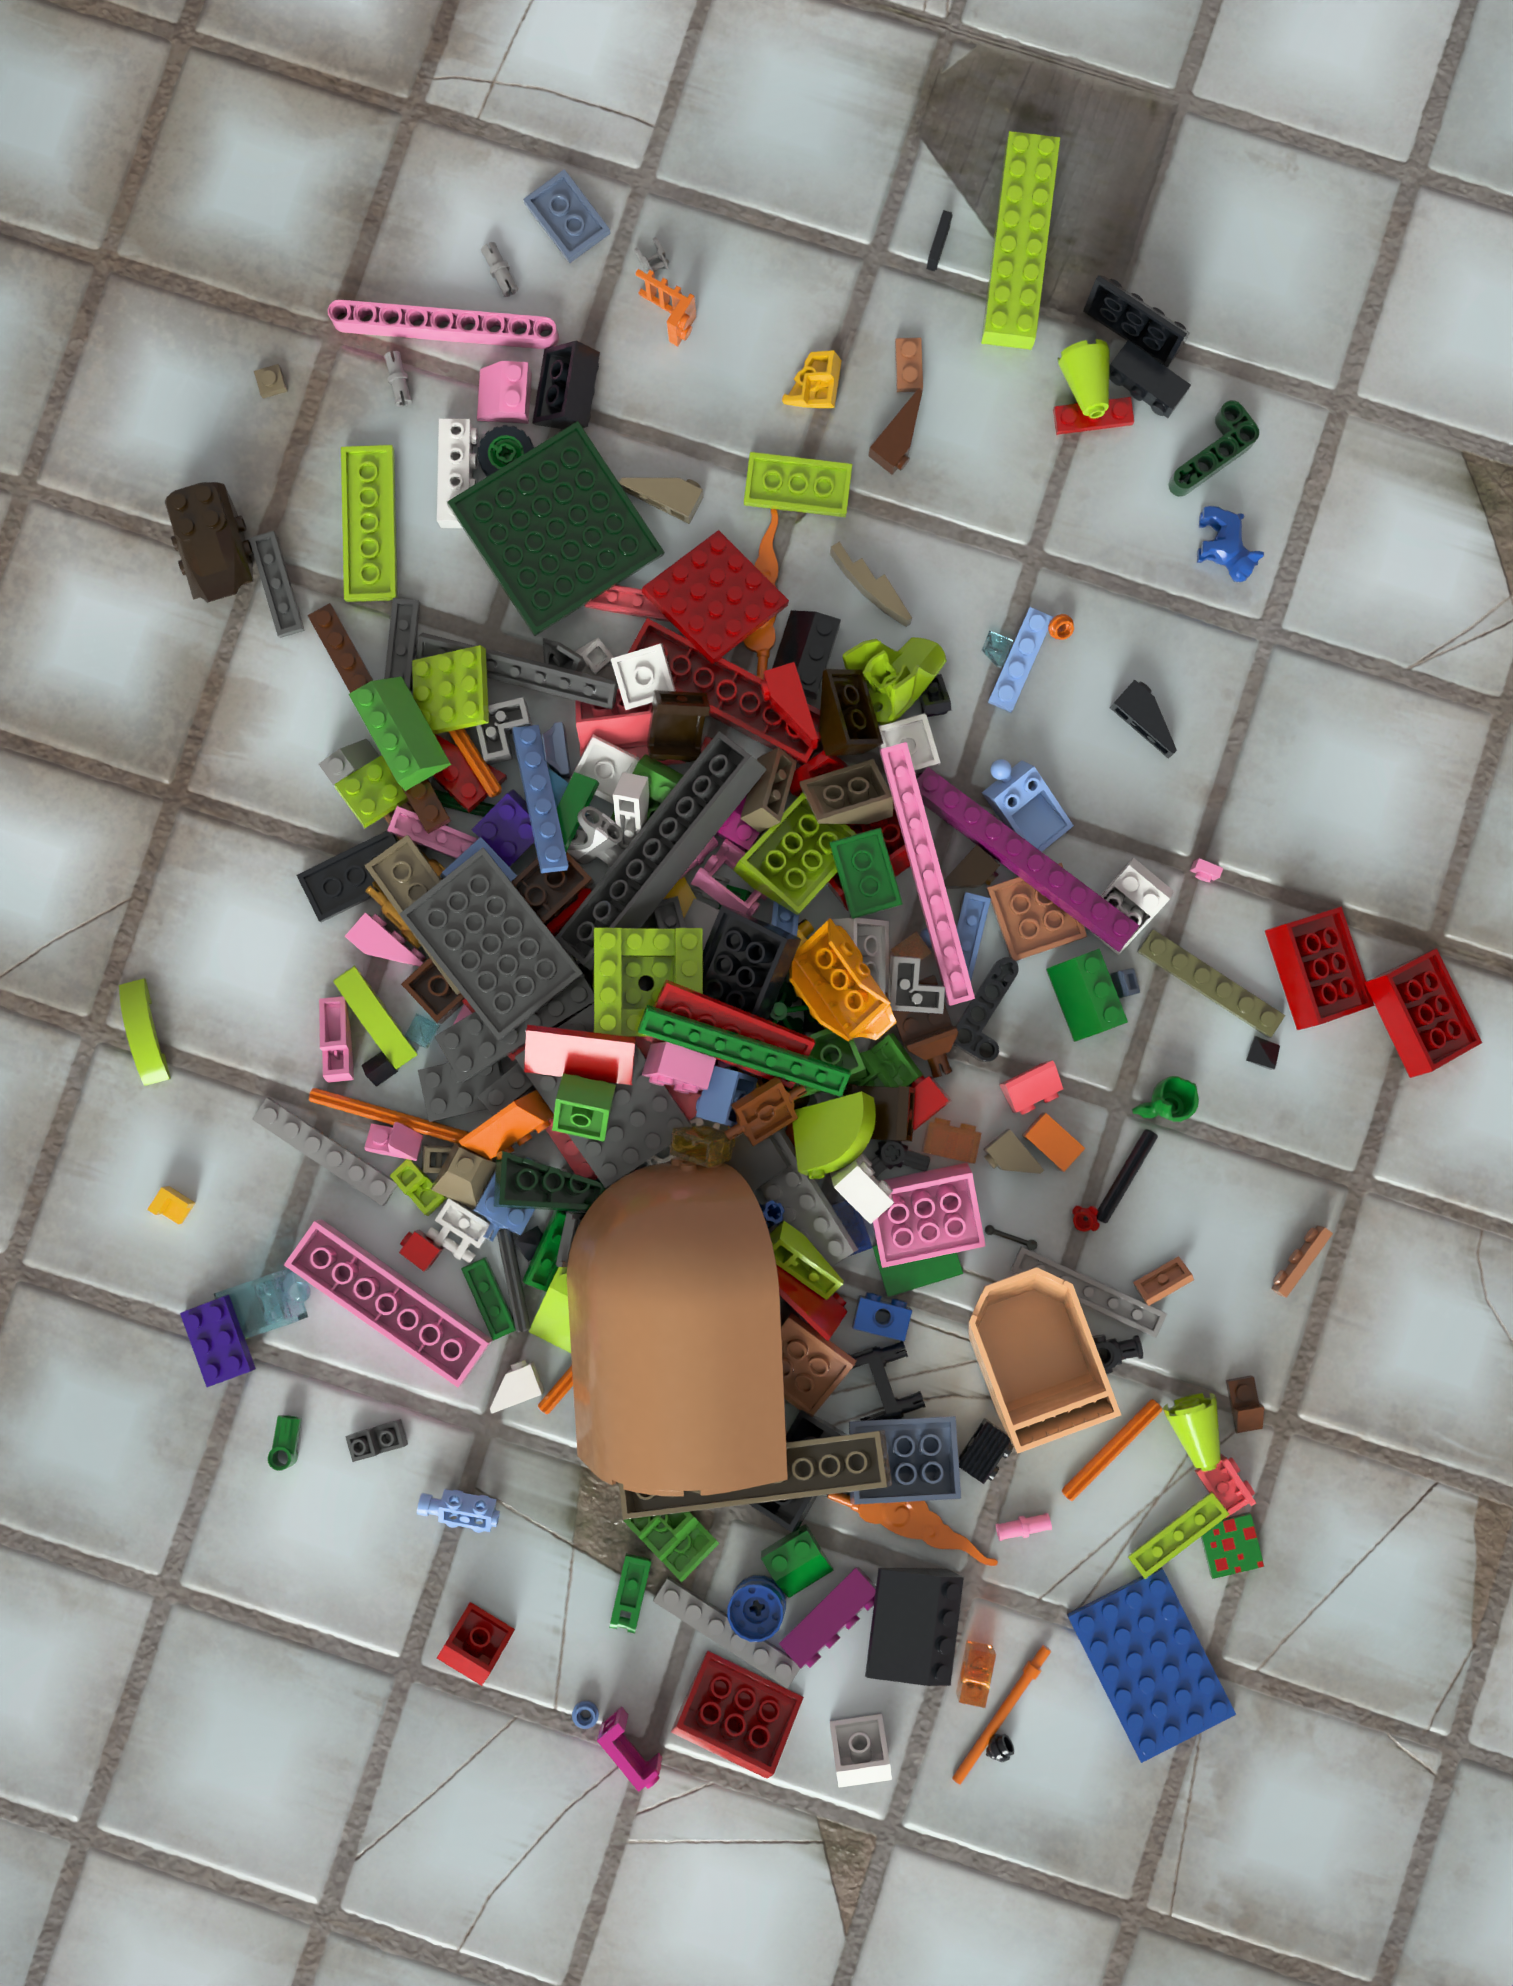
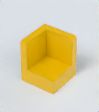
[147,1186,195,1224]

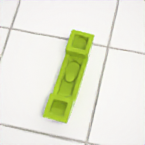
[119,978,171,1086]

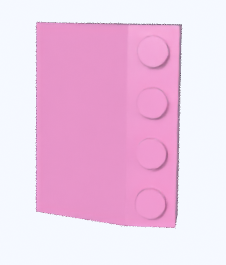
[872,1163,986,1268]

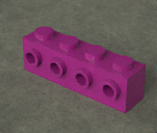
[779,1567,876,1669]

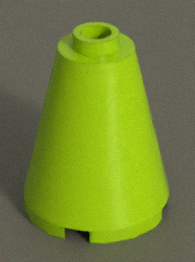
[1057,339,1110,418]
[1163,1393,1221,1471]

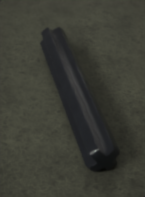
[1096,1129,1158,1223]

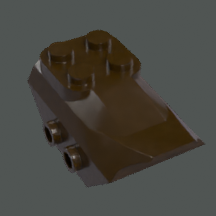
[165,482,254,603]

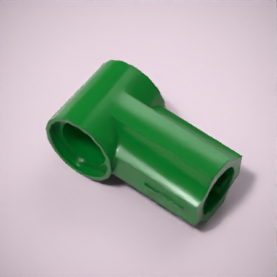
[268,1415,302,1471]

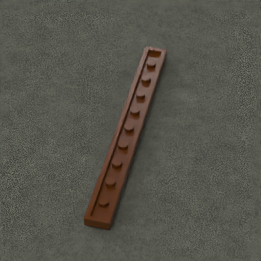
[307,603,451,834]

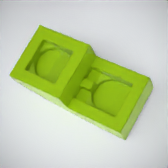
[389,1159,448,1216]

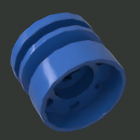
[727,1575,786,1642]

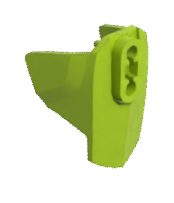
[842,637,947,725]

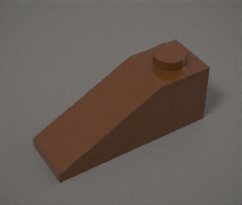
[868,388,923,475]

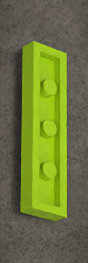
[1128,1491,1230,1579]

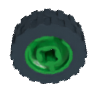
[477,425,534,477]

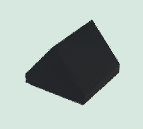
[361,1051,398,1087]

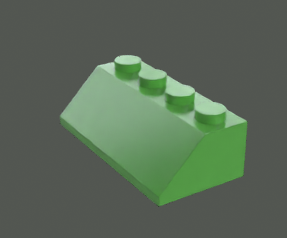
[349,677,451,791]

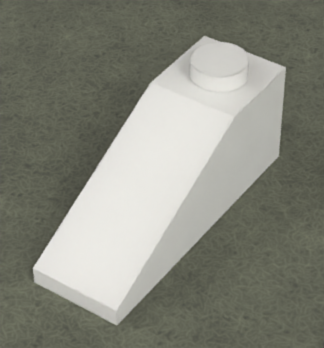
[613,772,649,849]

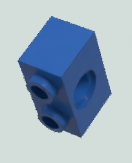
[852,1292,912,1342]

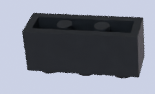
[1109,340,1191,418]

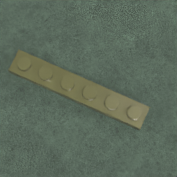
[1137,929,1286,1038]

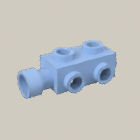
[417,1489,500,1533]

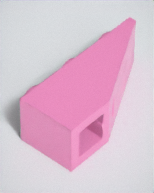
[345,913,426,967]

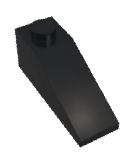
[1110,680,1177,759]

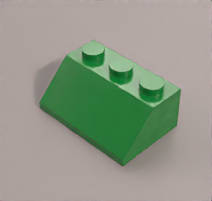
[1046,948,1128,1042]

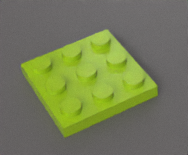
[412,645,489,734]

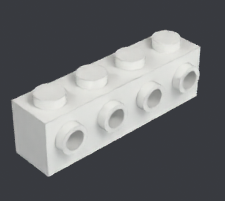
[437,419,478,528]

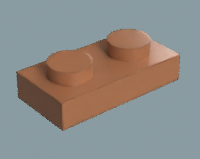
[895,338,923,392]
[1133,1256,1194,1306]

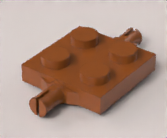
[723,1077,807,1146]

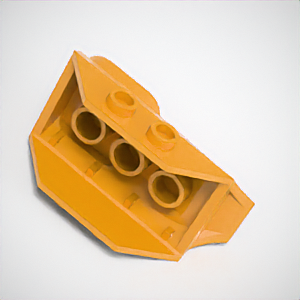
[789,918,897,1041]

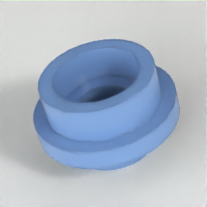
[572,1701,599,1729]

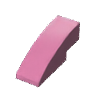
[319,996,354,1083]

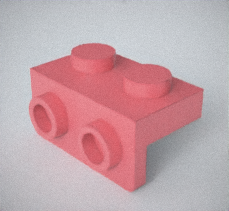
[1195,1454,1256,1518]

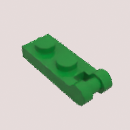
[609,1553,652,1634]

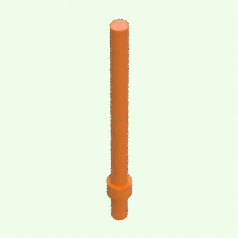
[952,1645,1051,1785]

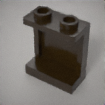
[647,690,710,762]

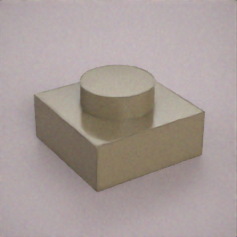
[254,364,288,399]

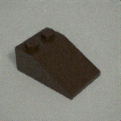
[819,669,884,756]

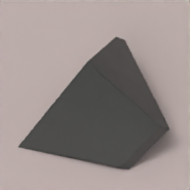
[543,638,586,698]

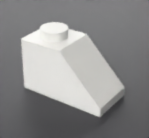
[490,1360,544,1413]

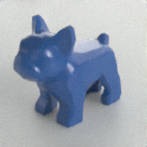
[1197,506,1264,582]

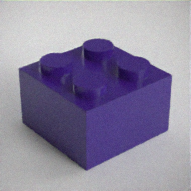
[471,789,534,867]

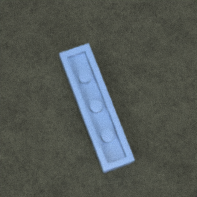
[988,607,1053,713]

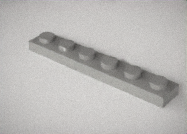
[252,1097,398,1206]
[1010,1246,1167,1338]
[653,1577,800,1689]

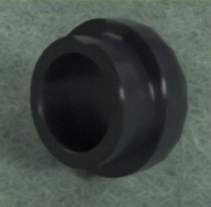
[986,1734,1014,1762]

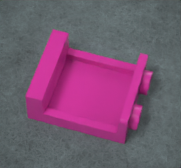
[597,1707,662,1792]

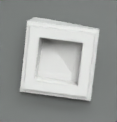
[576,637,614,674]

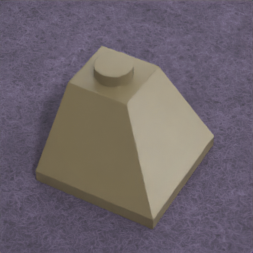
[431,1142,496,1210]

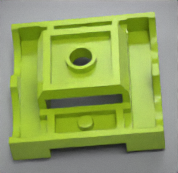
[593,928,703,1037]

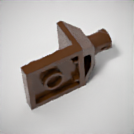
[885,975,958,1078]

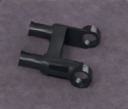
[848,1341,926,1421]

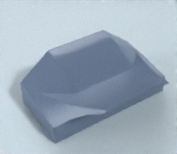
[542,722,571,779]

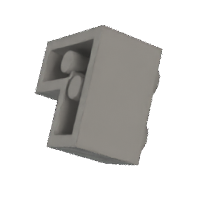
[476,697,532,765]
[887,955,945,1014]

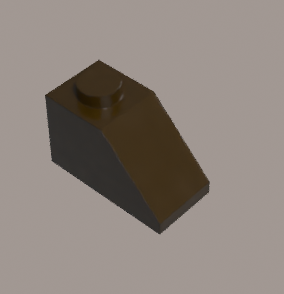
[944,845,1000,889]

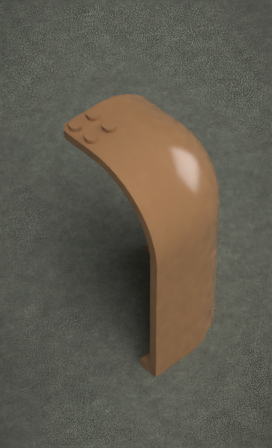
[567,1153,788,1497]

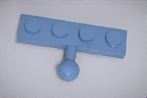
[920,892,991,986]

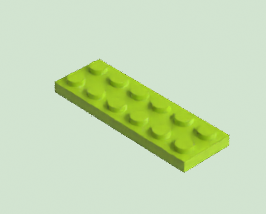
[341,445,397,602]

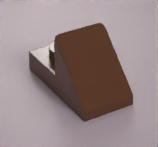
[1226,1375,1264,1433]

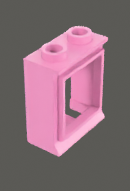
[691,839,767,916]

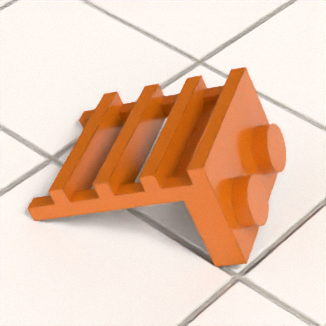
[635,269,696,347]

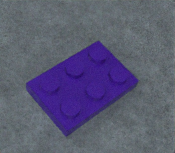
[180,1294,256,1387]

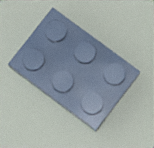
[523,169,611,263]

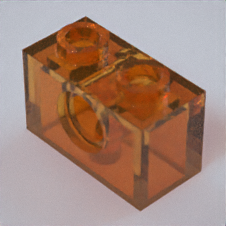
[956,1640,996,1708]

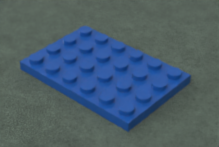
[1067,1567,1236,1763]

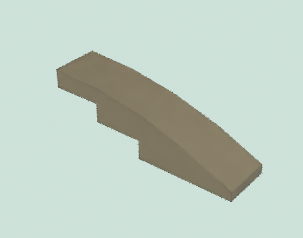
[830,541,912,627]

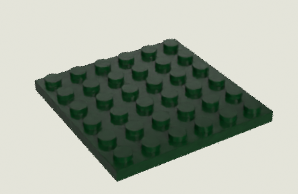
[447,421,665,636]

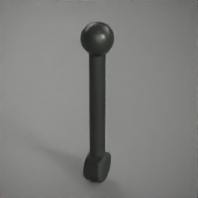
[985,1225,1037,1250]

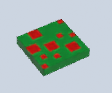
[1201,1512,1264,1579]

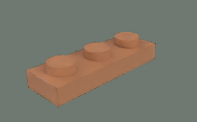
[1271,1225,1333,1298]

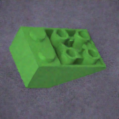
[610,754,684,822]

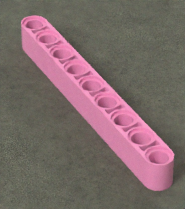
[328,300,559,349]

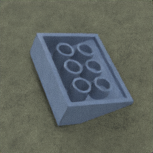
[849,1416,961,1505]

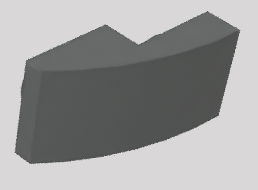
[345,1419,408,1462]

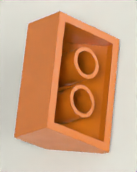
[459,1090,554,1160]

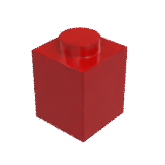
[399,1230,444,1272]

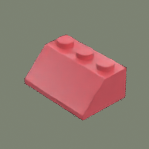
[575,689,652,749]

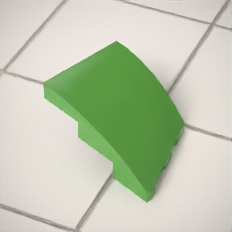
[849,1033,923,1087]
[623,1512,719,1582]

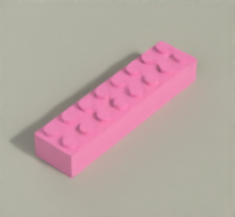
[284,1219,493,1387]

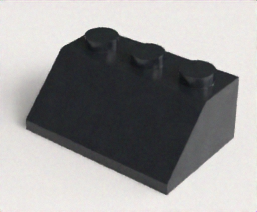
[532,340,600,429]
[772,610,841,700]

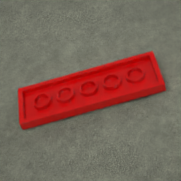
[653,979,815,1089]

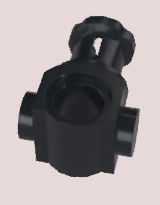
[1092,1334,1143,1374]

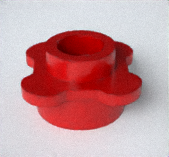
[1072,1206,1100,1232]

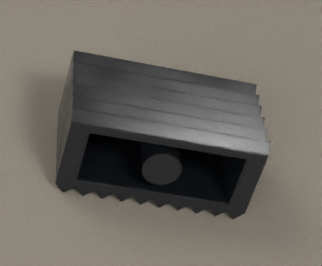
[958,1418,1014,1484]

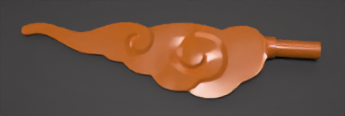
[743,509,779,680]
[827,1493,998,1566]

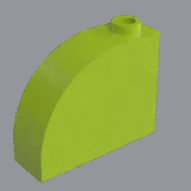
[792,1091,876,1179]

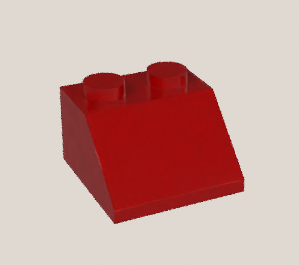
[437,1602,515,1686]

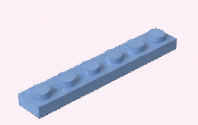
[512,725,568,873]

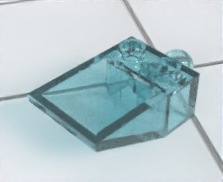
[214,1268,311,1339]

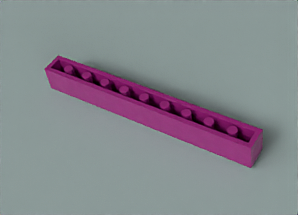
[917,767,1140,952]

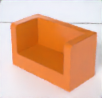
[1022,1113,1085,1172]

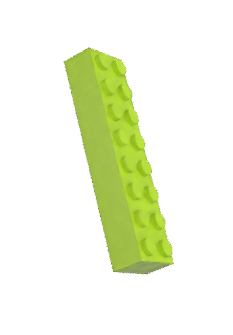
[981,131,1060,350]

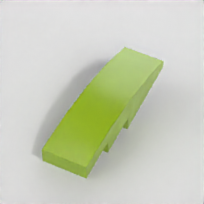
[333,965,418,1070]

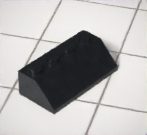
[749,1410,847,1532]

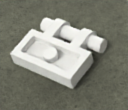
[426,1198,491,1264]

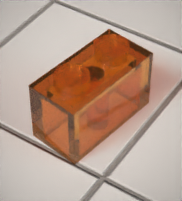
[921,1117,982,1164]

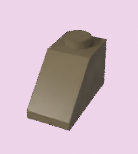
[983,1129,1044,1174]

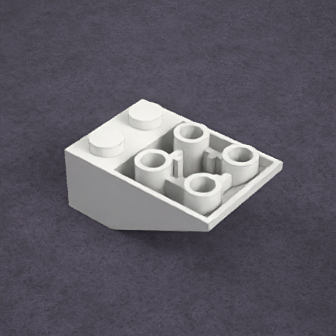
[1084,857,1174,955]

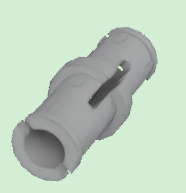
[481,242,518,297]
[384,351,412,407]

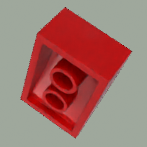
[760,662,818,750]

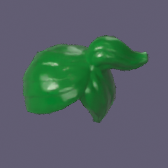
[1132,1076,1199,1122]

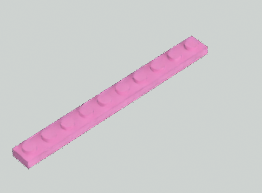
[879,742,975,1006]

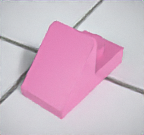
[364,1122,423,1161]

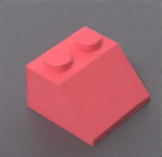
[999,1060,1063,1115]

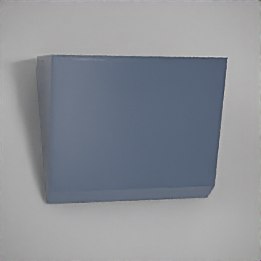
[1111,968,1140,998]

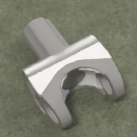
[567,806,625,867]

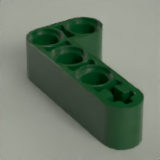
[1168,400,1259,497]

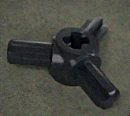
[870,1140,930,1178]

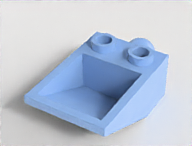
[982,759,1074,852]

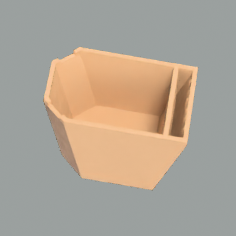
[969,1267,1121,1454]

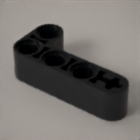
[954,957,1019,1062]

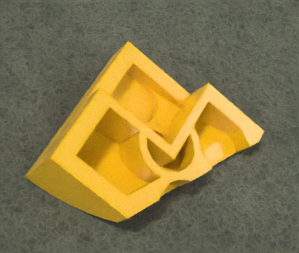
[782,350,842,408]

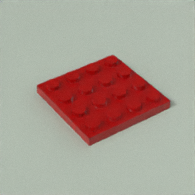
[642,530,789,664]

